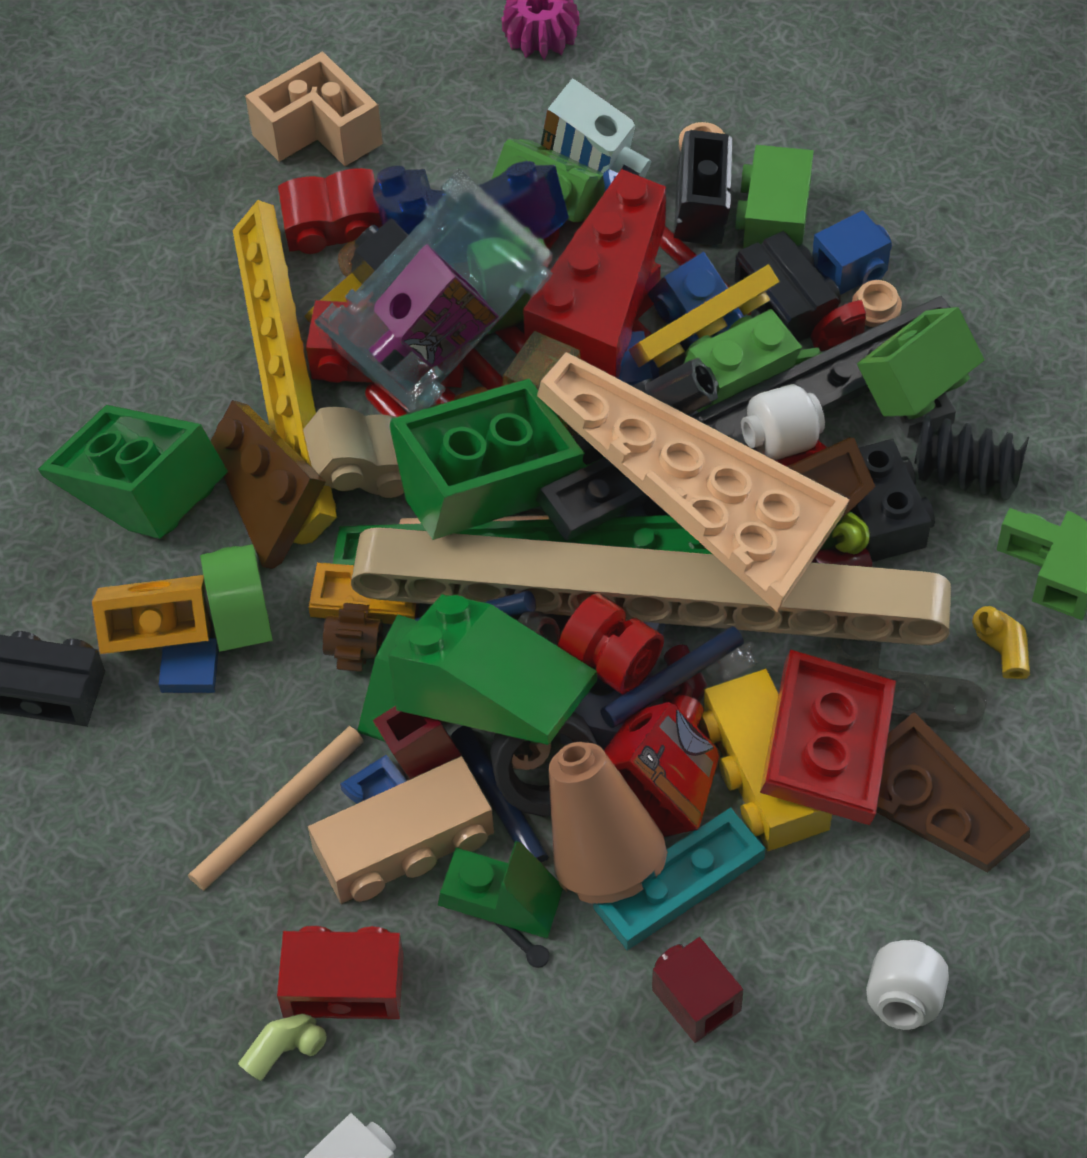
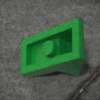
[438,841,563,939]

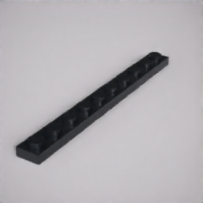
[536,296,951,541]

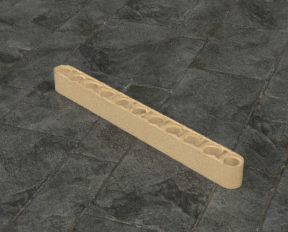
[351,528,951,645]

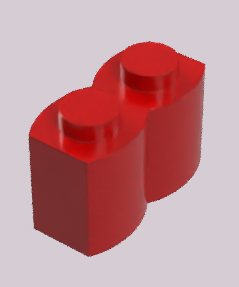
[278,168,383,254]

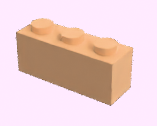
[308,756,494,904]

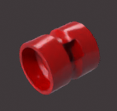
[558,593,664,695]

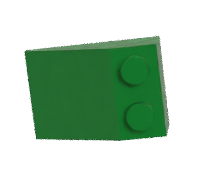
[38,405,228,539]
[388,594,597,745]

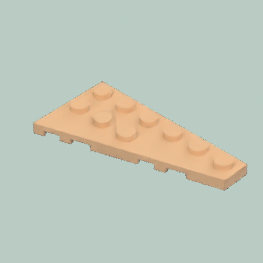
[537,352,849,612]

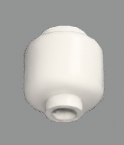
[741,384,825,460]
[866,940,949,1030]

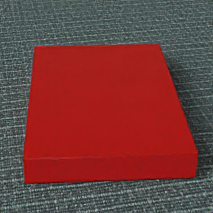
[760,649,896,825]

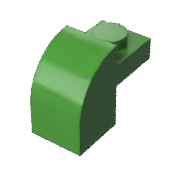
[996,508,1087,621]
[200,544,273,652]

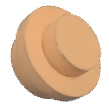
[852,280,902,327]

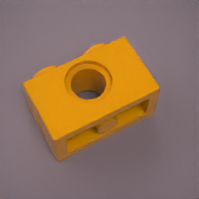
[92,575,212,654]

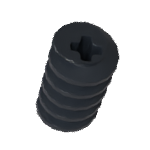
[914,414,1029,500]

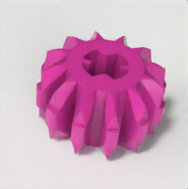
[501,0,580,60]

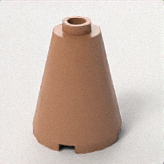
[549,742,668,903]

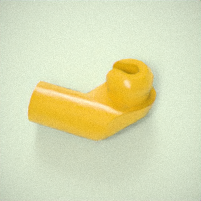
[972,606,1030,679]

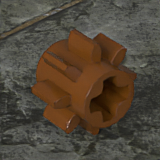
[323,603,383,672]

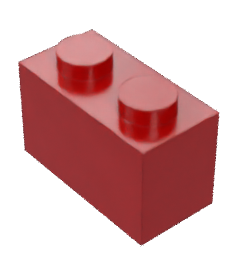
[277,926,404,1019]

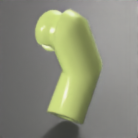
[238,1014,327,1081]

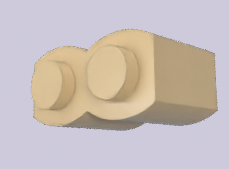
[303,407,404,498]

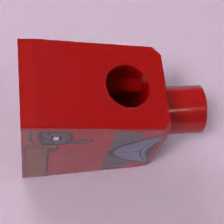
[604,695,719,837]

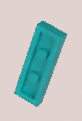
[593,807,766,951]

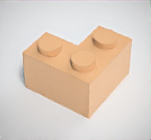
[245,51,383,166]

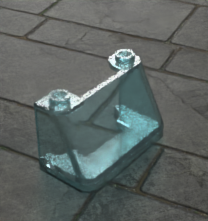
[314,168,553,412]

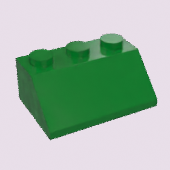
[389,378,584,540]

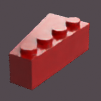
[523,169,666,379]

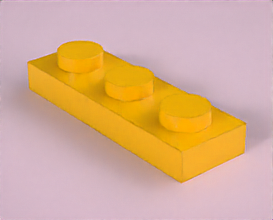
[629,264,780,368]

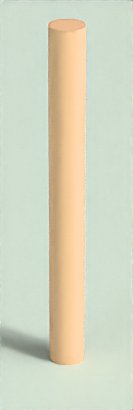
[188,726,364,891]

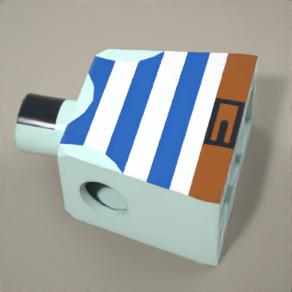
[541,78,651,178]

